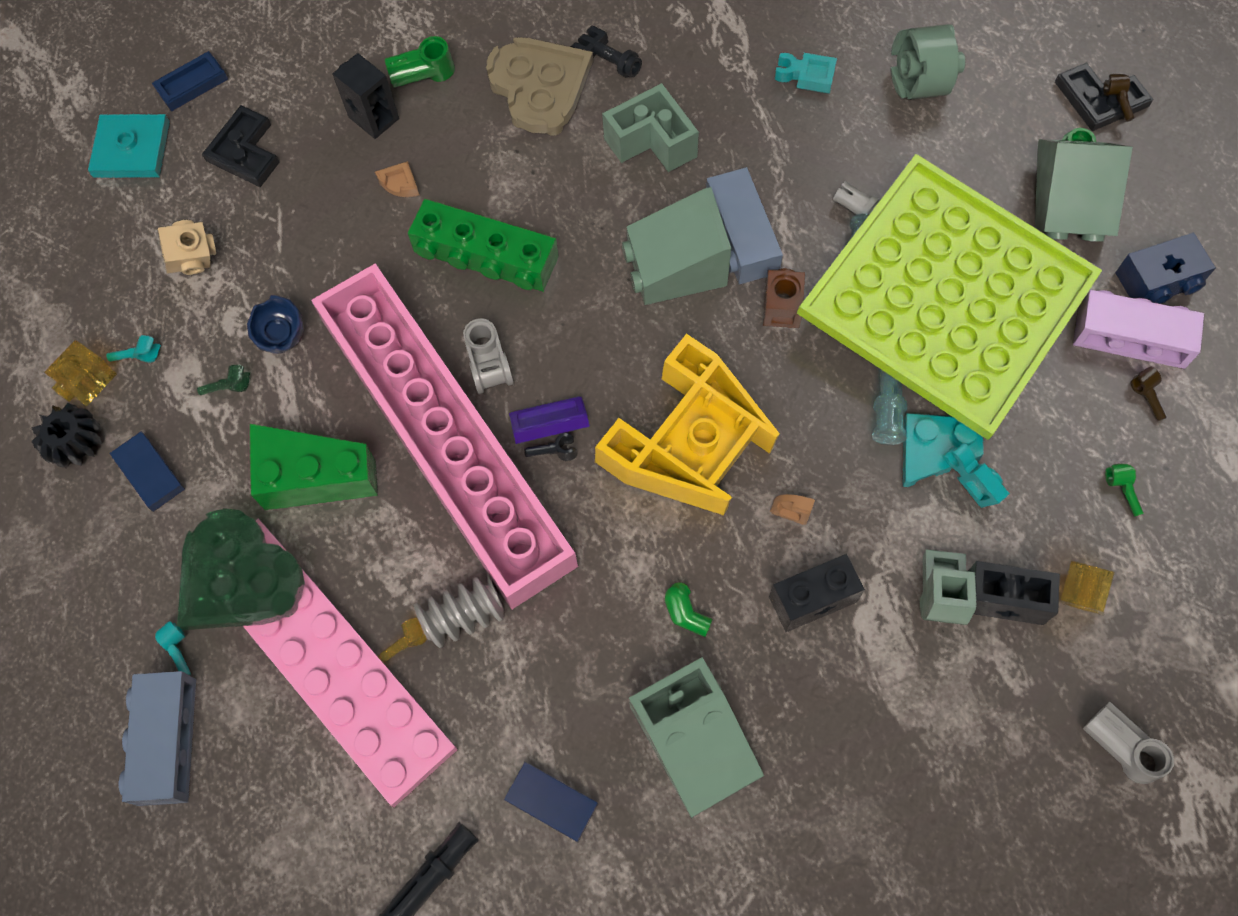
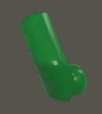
[665,582,713,637]

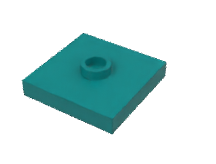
[88,114,170,178]

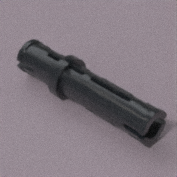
[379,822,479,916]

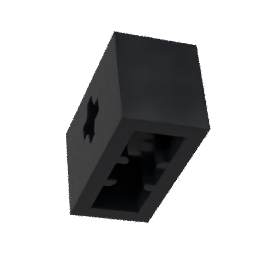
[332,53,399,139]
[769,554,865,632]
[968,561,1060,625]

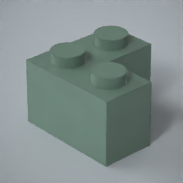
[602,83,699,172]

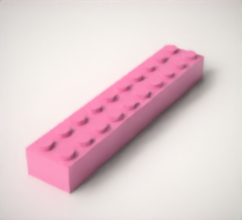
[311,264,578,610]

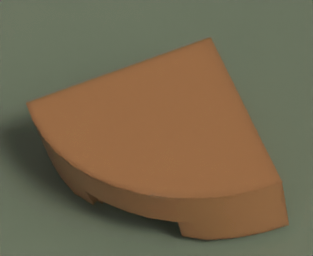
[375,161,419,197]
[770,494,815,525]

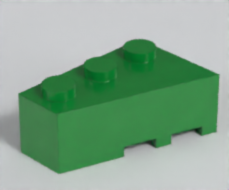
[250,424,378,510]

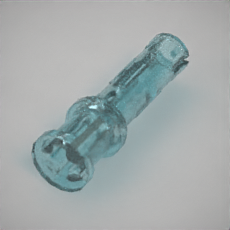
[872,369,908,445]

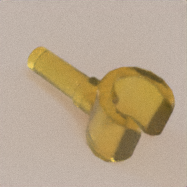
[377,617,427,663]

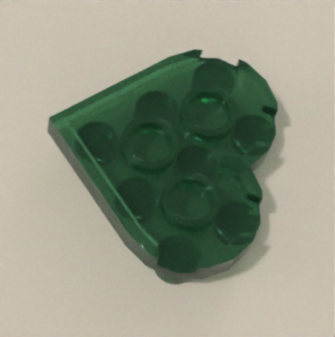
[177,508,305,630]

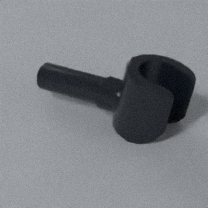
[524,433,577,461]

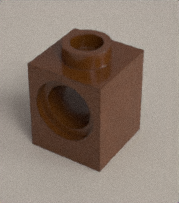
[763,268,805,328]

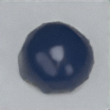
[247,295,304,354]

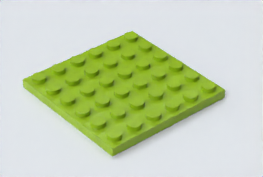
[797,154,1102,440]

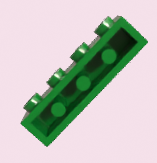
[408,199,559,292]

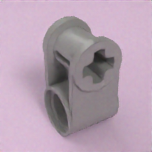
[463,318,514,394]

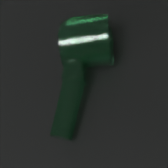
[197,365,250,396]

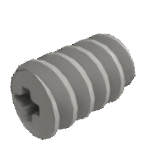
[413,572,504,648]

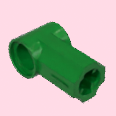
[385,36,455,88]

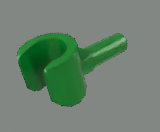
[1105,464,1144,517]

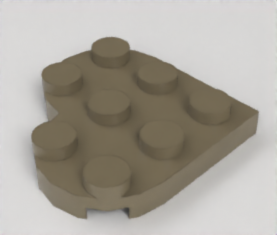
[486,38,593,135]

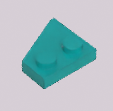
[903,413,983,487]

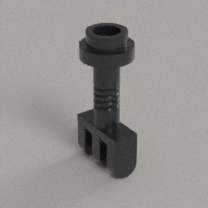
[570,25,642,78]

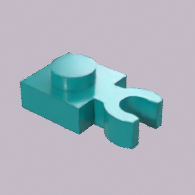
[775,53,837,94]
[943,443,1010,508]

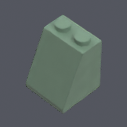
[1035,139,1133,241]
[622,187,731,305]

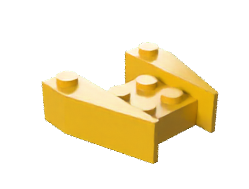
[595,333,780,515]

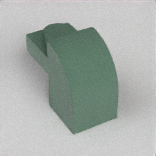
[920,549,976,625]

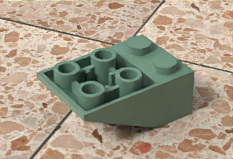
[629,657,764,818]

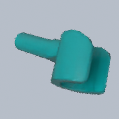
[106,335,161,363]
[155,621,191,676]

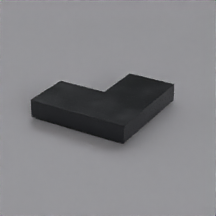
[1055,62,1154,131]
[202,105,280,188]

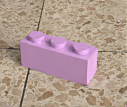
[1073,290,1204,369]

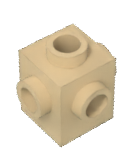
[158,220,216,275]

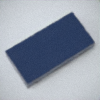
[152,51,228,112]
[109,431,185,512]
[504,762,598,843]

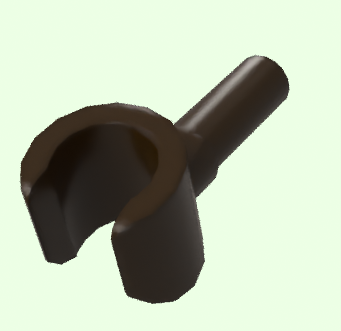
[1103,74,1134,122]
[1131,366,1167,421]

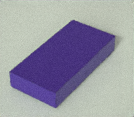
[509,396,590,444]

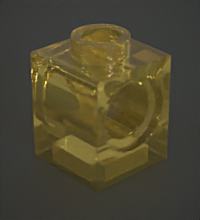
[44,340,117,407]
[1061,561,1114,616]

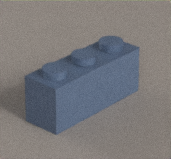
[706,167,783,285]
[119,671,196,806]

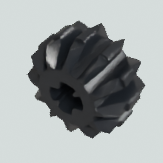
[31,403,102,469]

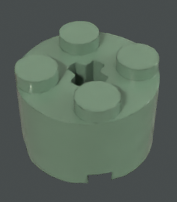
[891,24,965,99]

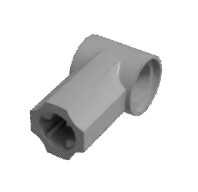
[1083,702,1174,784]

